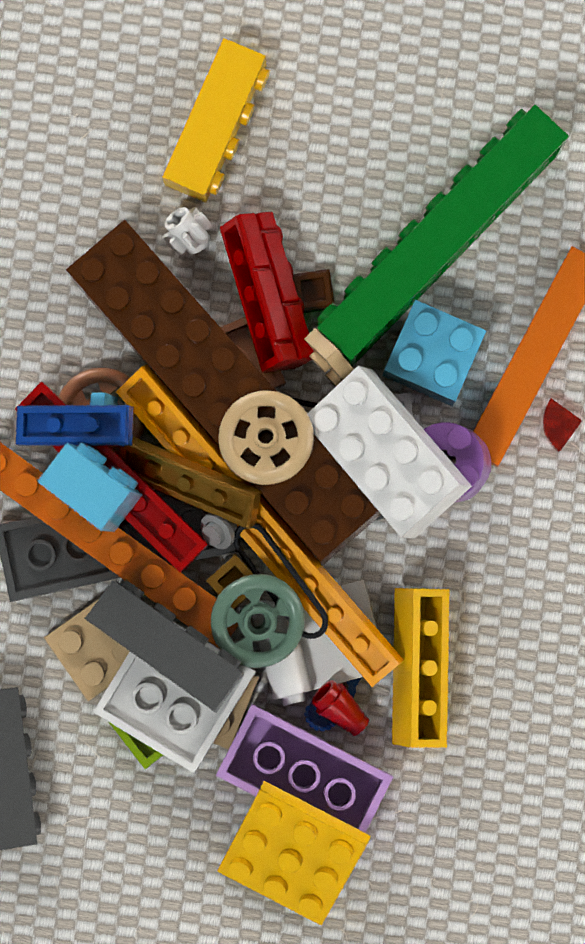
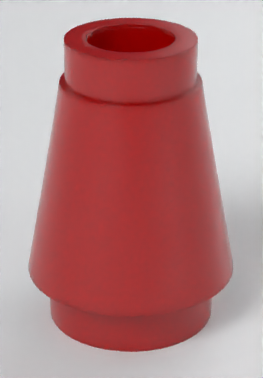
[312,680,369,736]

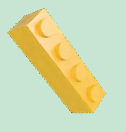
[162,38,270,203]
[392,588,450,748]

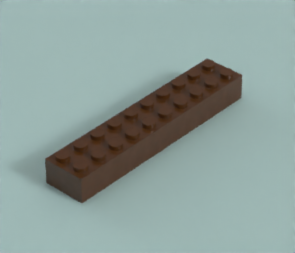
[66,219,381,566]

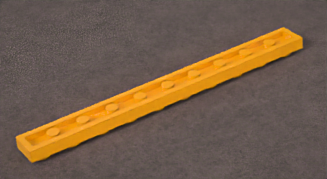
[116,365,404,687]

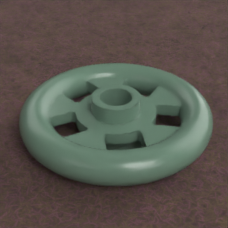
[211,574,305,668]

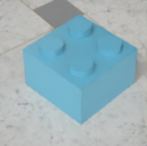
[382,300,486,406]
[37,442,143,532]

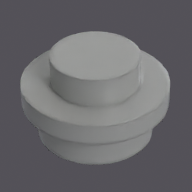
[201,513,237,549]

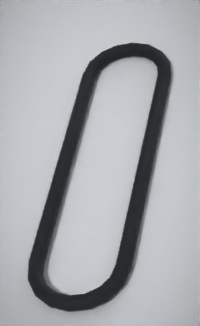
[234,523,328,639]

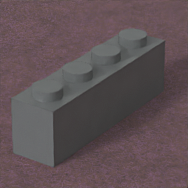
[85,579,244,712]
[0,687,41,850]

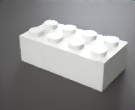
[307,366,472,539]

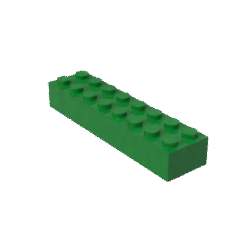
[317,104,569,367]

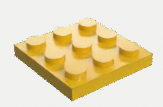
[217,781,371,926]

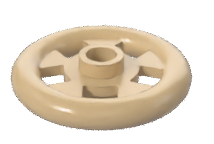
[218,390,314,485]

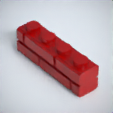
[219,212,314,373]

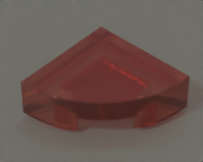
[542,398,582,453]

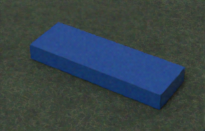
[16,405,133,446]

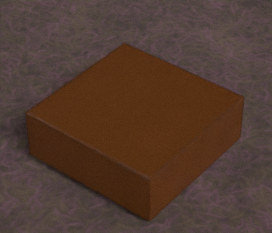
[293,269,335,313]

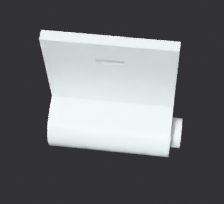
[252,580,377,706]

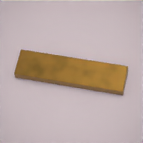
[119,437,262,529]

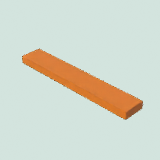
[473,246,585,467]

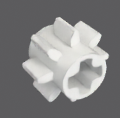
[163,207,212,255]

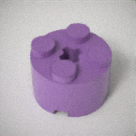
[424,422,491,503]

